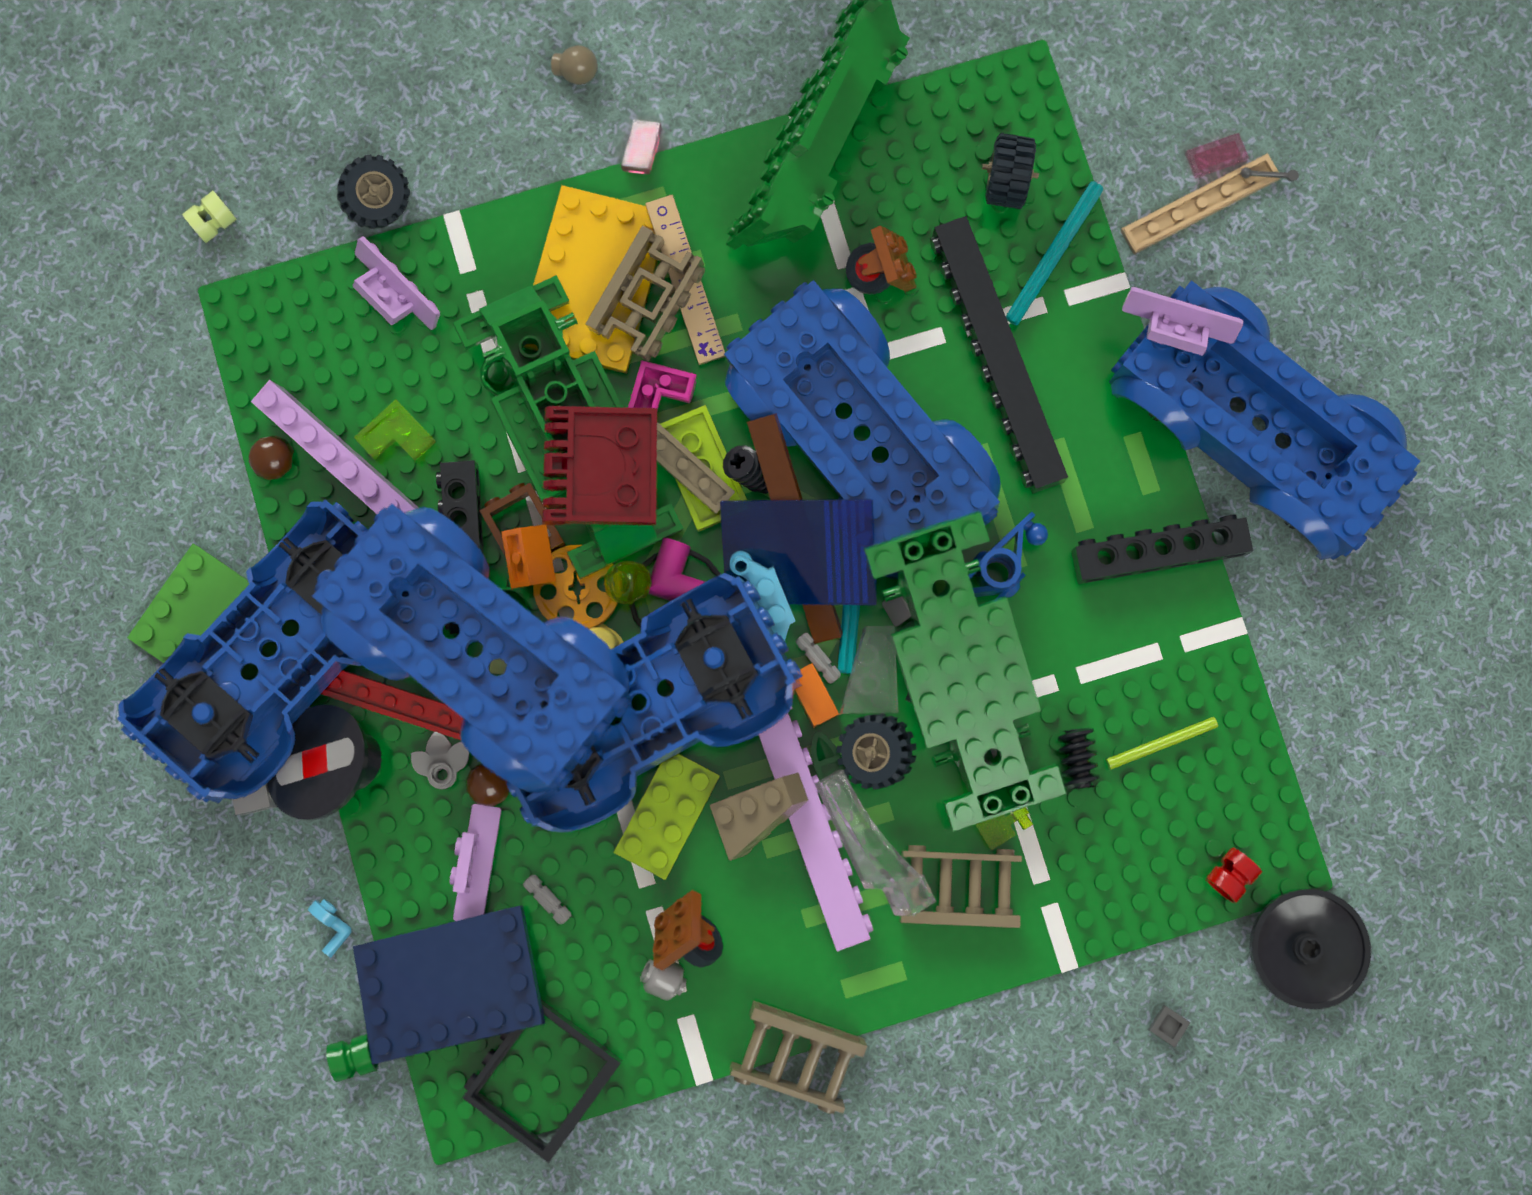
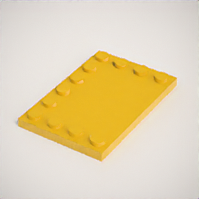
[523,185,661,374]

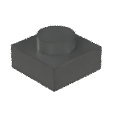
[1148,1005,1191,1048]

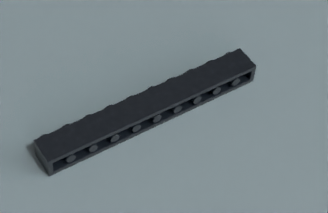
[930,216,1068,494]

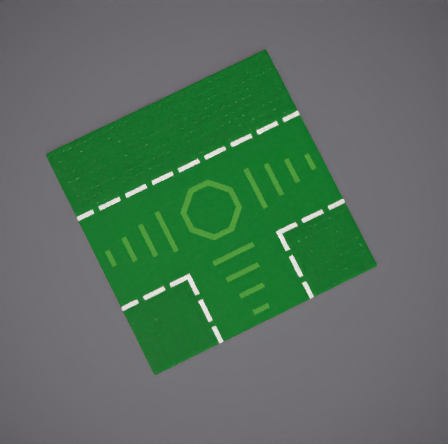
[198,40,1333,1165]

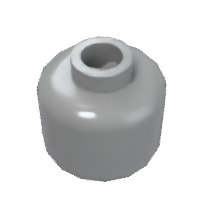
[640,960,687,1000]

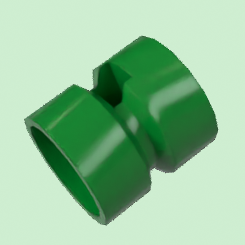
[326,1034,379,1082]

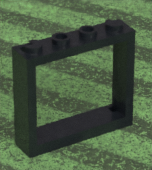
[462,999,623,1163]

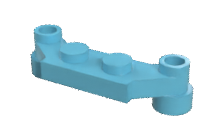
[729,551,796,641]

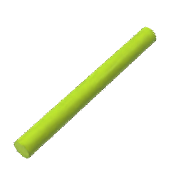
[1106,717,1218,770]

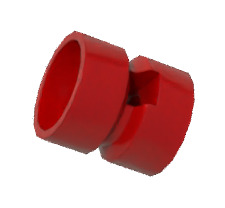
[1205,847,1262,904]

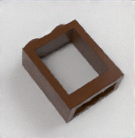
[480,483,566,557]

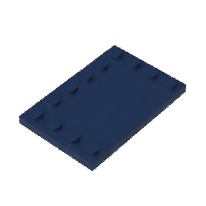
[353,906,545,1064]

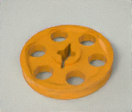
[533,545,620,629]

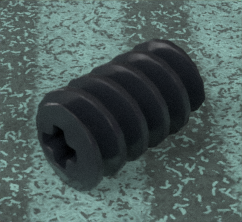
[723,445,768,494]
[1057,728,1100,790]

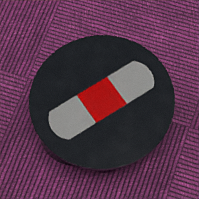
[267,705,382,820]

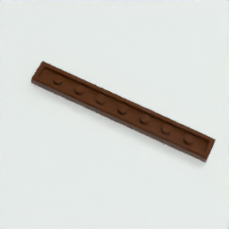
[747,413,843,644]

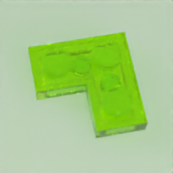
[354,399,436,461]

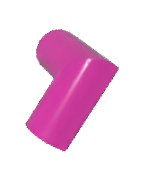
[628,360,697,411]
[645,538,705,601]

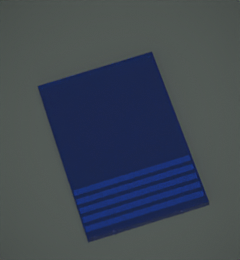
[720,499,877,605]

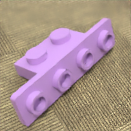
[353,236,440,330]
[1122,287,1243,356]
[450,804,502,921]

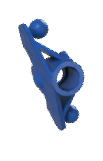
[969,512,1048,599]

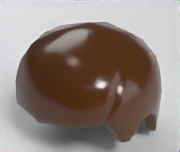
[249,436,294,480]
[466,763,510,806]

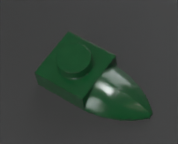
[811,731,850,792]

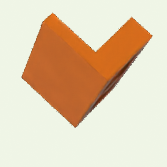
[501,524,556,589]
[794,663,839,728]

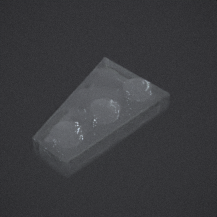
[839,626,898,714]

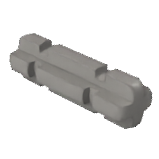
[796,633,841,684]
[523,875,571,925]

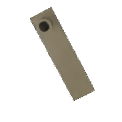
[657,422,735,514]

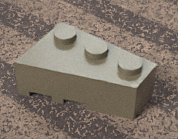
[710,772,808,861]

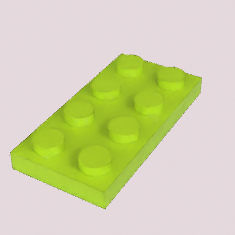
[660,405,751,532]
[614,754,720,880]

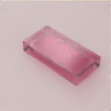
[621,120,662,174]
[1185,133,1249,179]

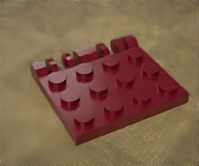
[542,406,657,525]

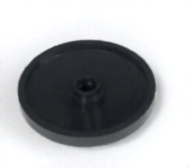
[1249,889,1371,1010]

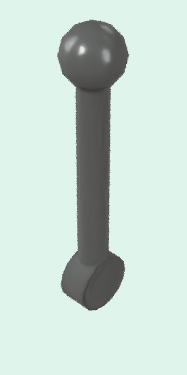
[1240,167,1299,182]

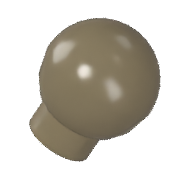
[551,45,598,85]

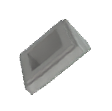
[882,597,912,627]

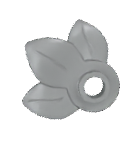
[411,732,469,789]

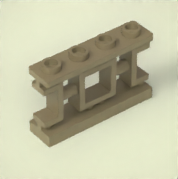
[586,225,705,362]

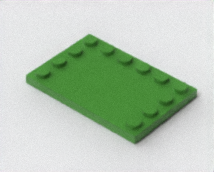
[127,543,299,680]

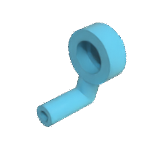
[308,899,352,958]

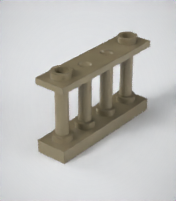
[899,845,1022,928]
[730,1000,867,1114]

